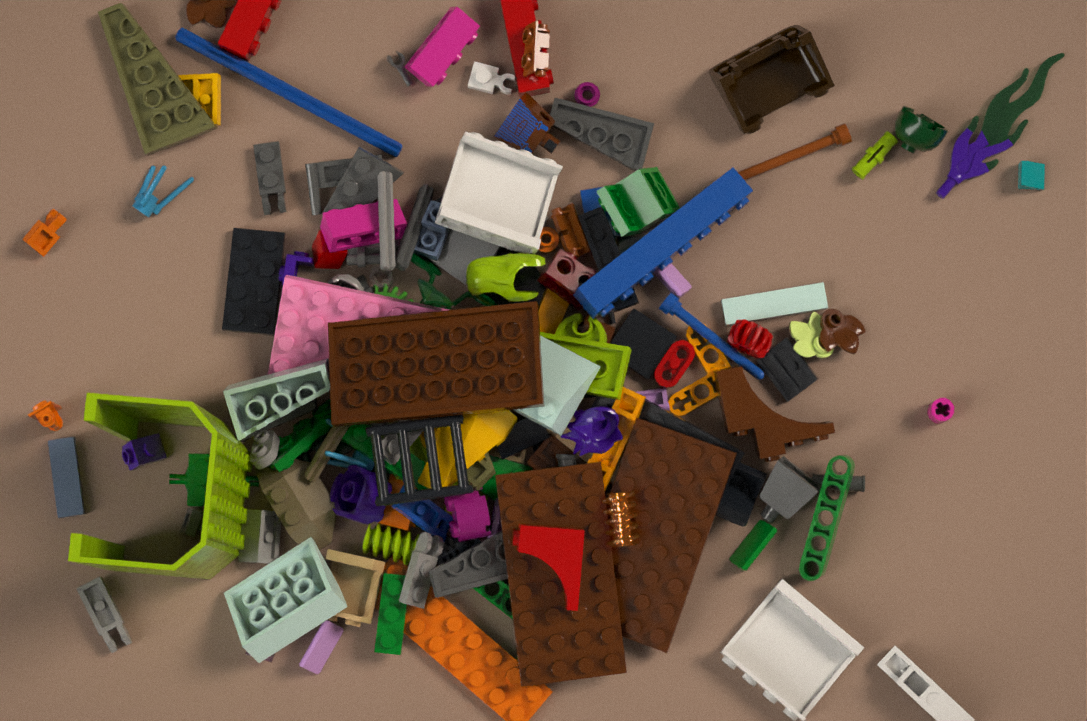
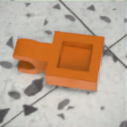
[22,209,67,257]

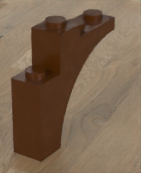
[713,365,835,462]

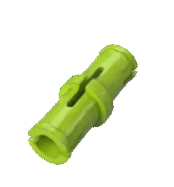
[851,131,898,180]

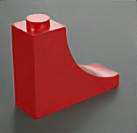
[512,524,585,611]

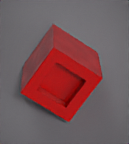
[312,230,348,269]

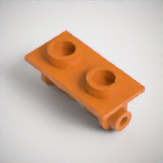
[28,400,63,431]

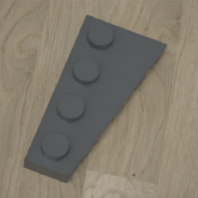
[429,530,508,598]

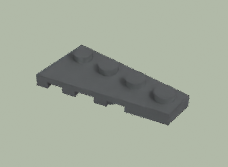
[550,98,654,171]

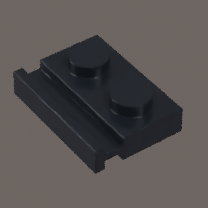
[756,337,819,402]

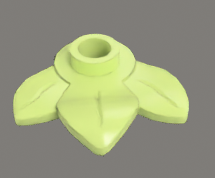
[789,311,834,358]

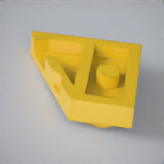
[178,73,221,126]

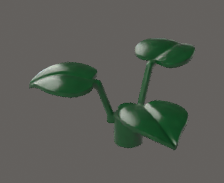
[411,253,498,310]

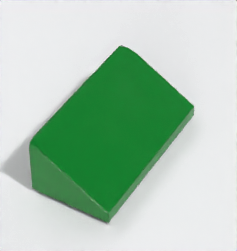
[729,520,777,571]

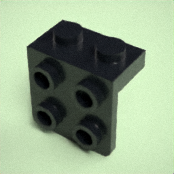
[716,462,767,527]

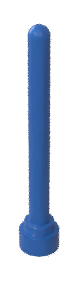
[659,292,764,380]

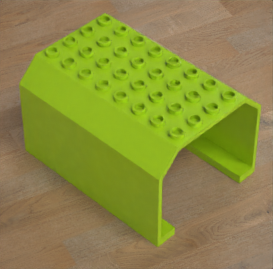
[68,393,253,580]

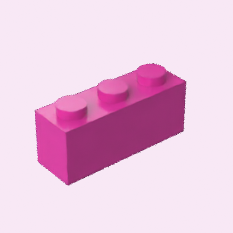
[404,6,480,87]
[320,199,407,253]

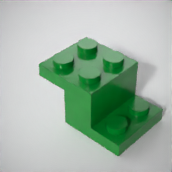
[596,167,680,237]

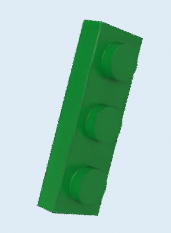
[374,573,407,655]

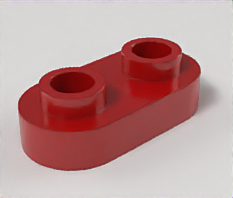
[654,340,695,388]

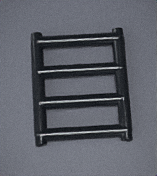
[365,415,474,506]

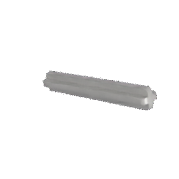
[377,171,396,271]

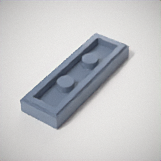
[48,437,85,518]

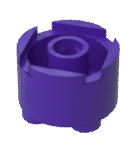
[330,465,392,524]

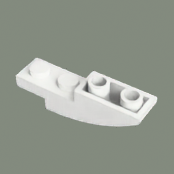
[877,646,975,721]

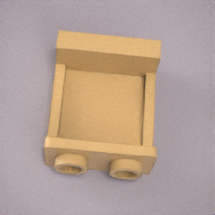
[326,549,385,627]

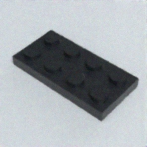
[222,228,286,336]

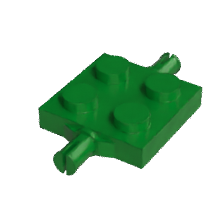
[169,453,259,506]

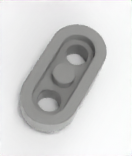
[250,430,280,469]

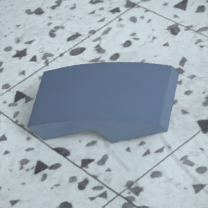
[413,200,450,261]

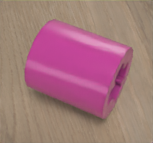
[927,398,954,424]

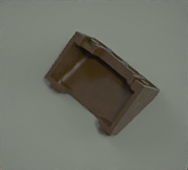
[709,25,835,134]

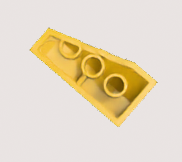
[418,410,518,489]

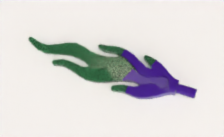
[936,53,1065,199]

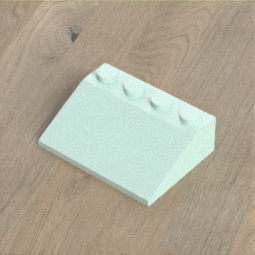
[513,336,600,436]
[224,537,348,663]

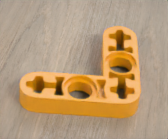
[668,324,731,417]

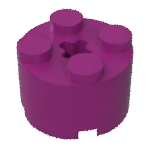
[444,487,491,542]

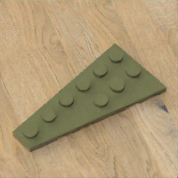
[98,3,218,156]

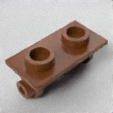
[521,21,550,77]
[551,203,591,259]

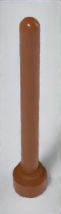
[738,123,852,180]

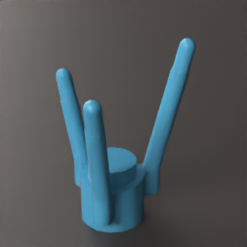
[132,165,194,217]
[324,419,374,471]

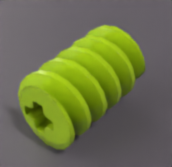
[363,523,420,565]

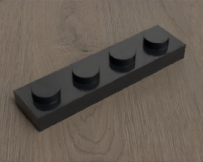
[578,207,639,313]

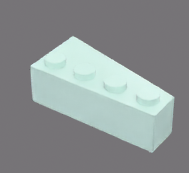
[223,359,330,441]

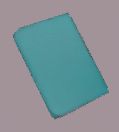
[1018,160,1045,190]

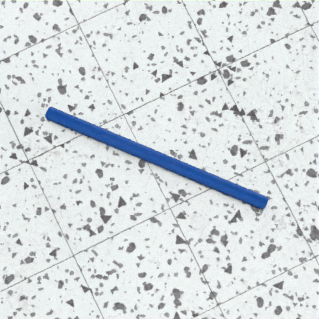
[175,28,403,157]

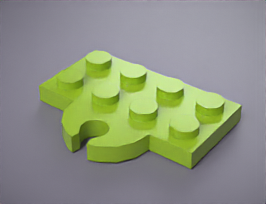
[540,313,632,400]

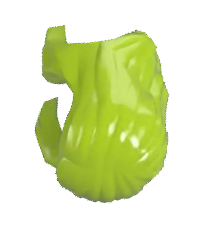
[466,253,546,302]

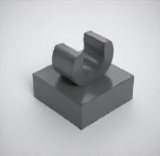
[180,508,203,537]

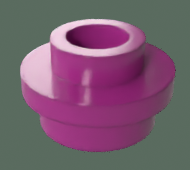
[574,82,600,107]

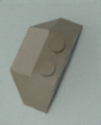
[255,459,336,550]

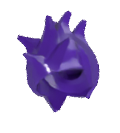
[560,406,623,456]

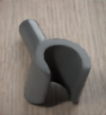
[387,51,413,87]

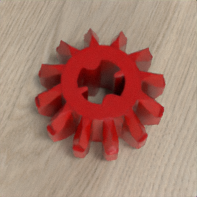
[727,319,773,358]

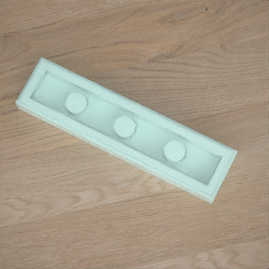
[721,282,828,326]

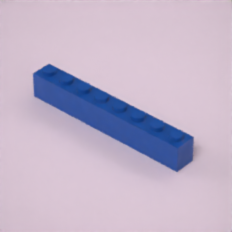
[573,167,753,319]

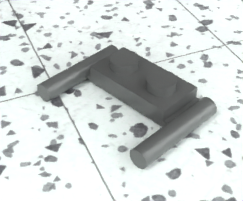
[305,155,383,215]

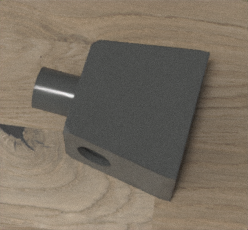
[759,456,822,523]

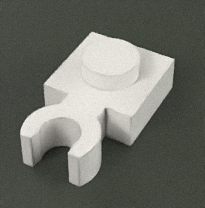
[468,61,515,95]

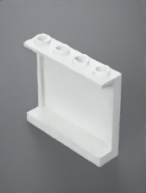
[435,132,563,254]
[720,579,864,721]

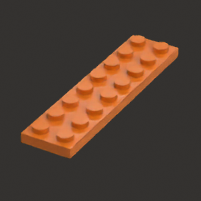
[375,555,553,721]

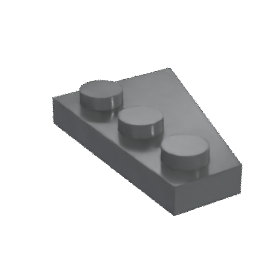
[322,147,404,216]

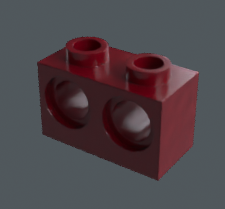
[537,249,597,310]

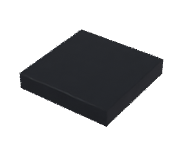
[610,308,677,380]

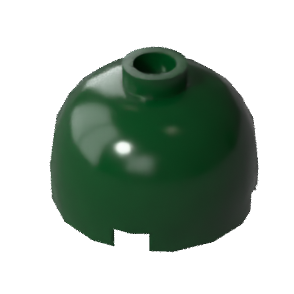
[895,106,948,153]

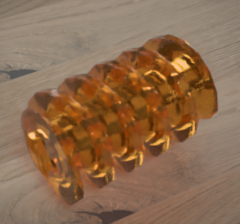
[602,491,640,547]

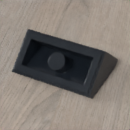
[495,418,550,460]

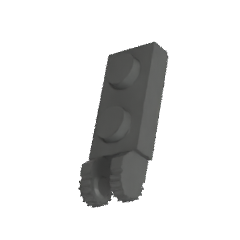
[253,141,286,215]

